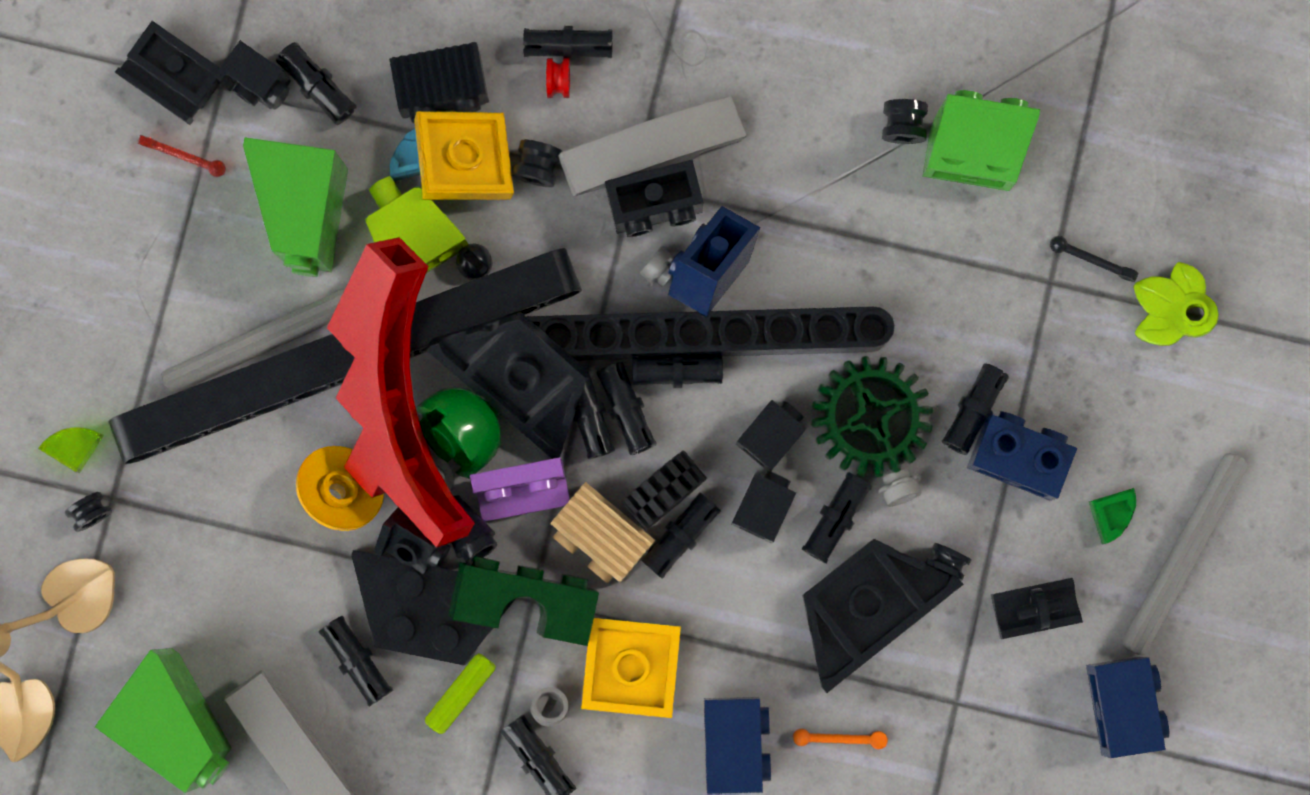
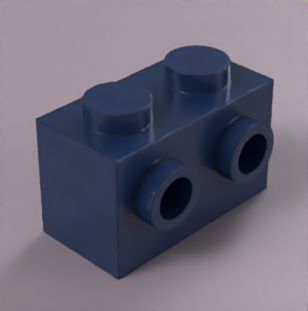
[668,206,761,317]
[967,411,1077,501]
[1086,656,1170,758]
[704,697,771,794]

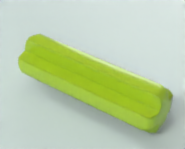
[424,653,496,734]

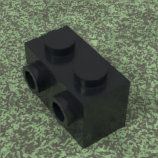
[605,159,704,237]

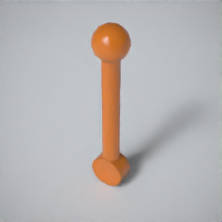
[793,728,888,750]

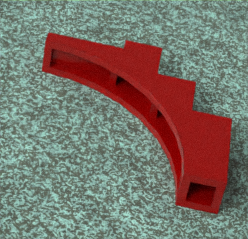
[327,237,475,548]

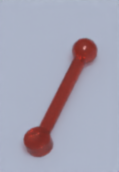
[138,135,226,177]

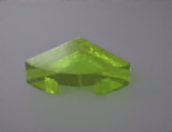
[38,427,104,473]

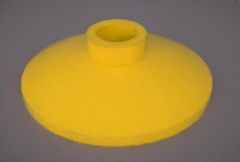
[296,446,384,531]

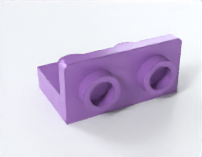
[470,457,570,522]

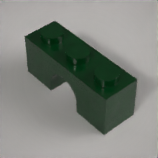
[448,556,599,646]

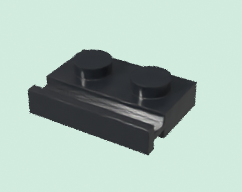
[115,21,220,125]

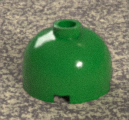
[416,387,501,479]

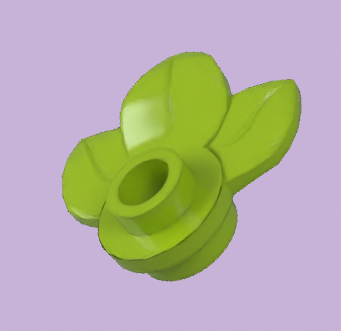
[1134,262,1219,346]

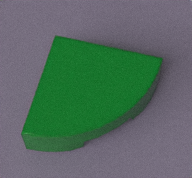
[1088,488,1136,545]

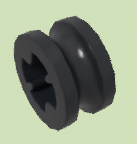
[64,492,112,532]
[925,543,972,581]

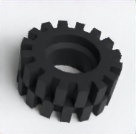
[622,450,707,531]

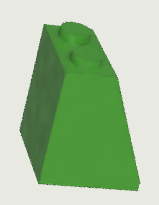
[243,137,348,277]
[95,648,232,793]

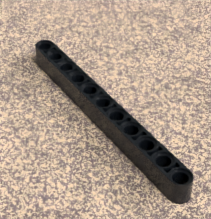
[108,248,582,464]

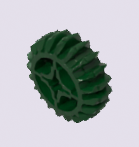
[811,356,933,478]

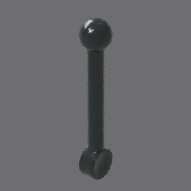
[1050,236,1139,282]

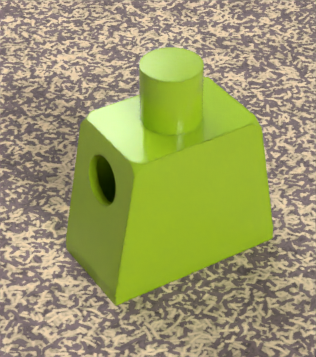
[365,176,468,274]

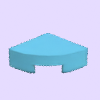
[390,129,420,181]

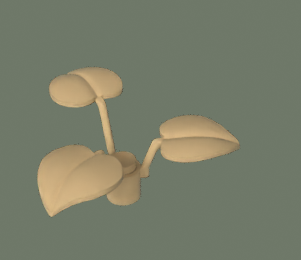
[0,558,115,762]

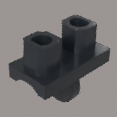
[991,578,1083,639]

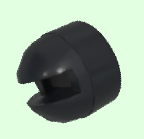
[456,243,493,280]

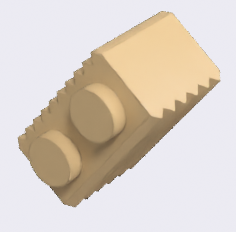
[550,482,655,584]

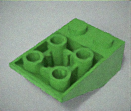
[922,90,1040,191]

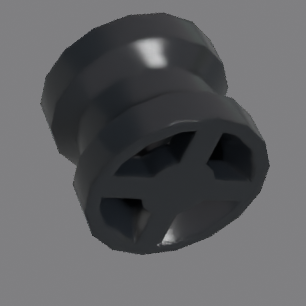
[882,99,928,144]
[512,139,563,187]

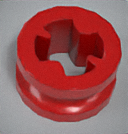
[546,58,570,98]

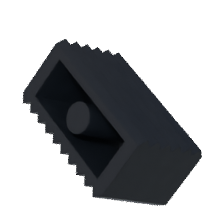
[389,42,489,123]

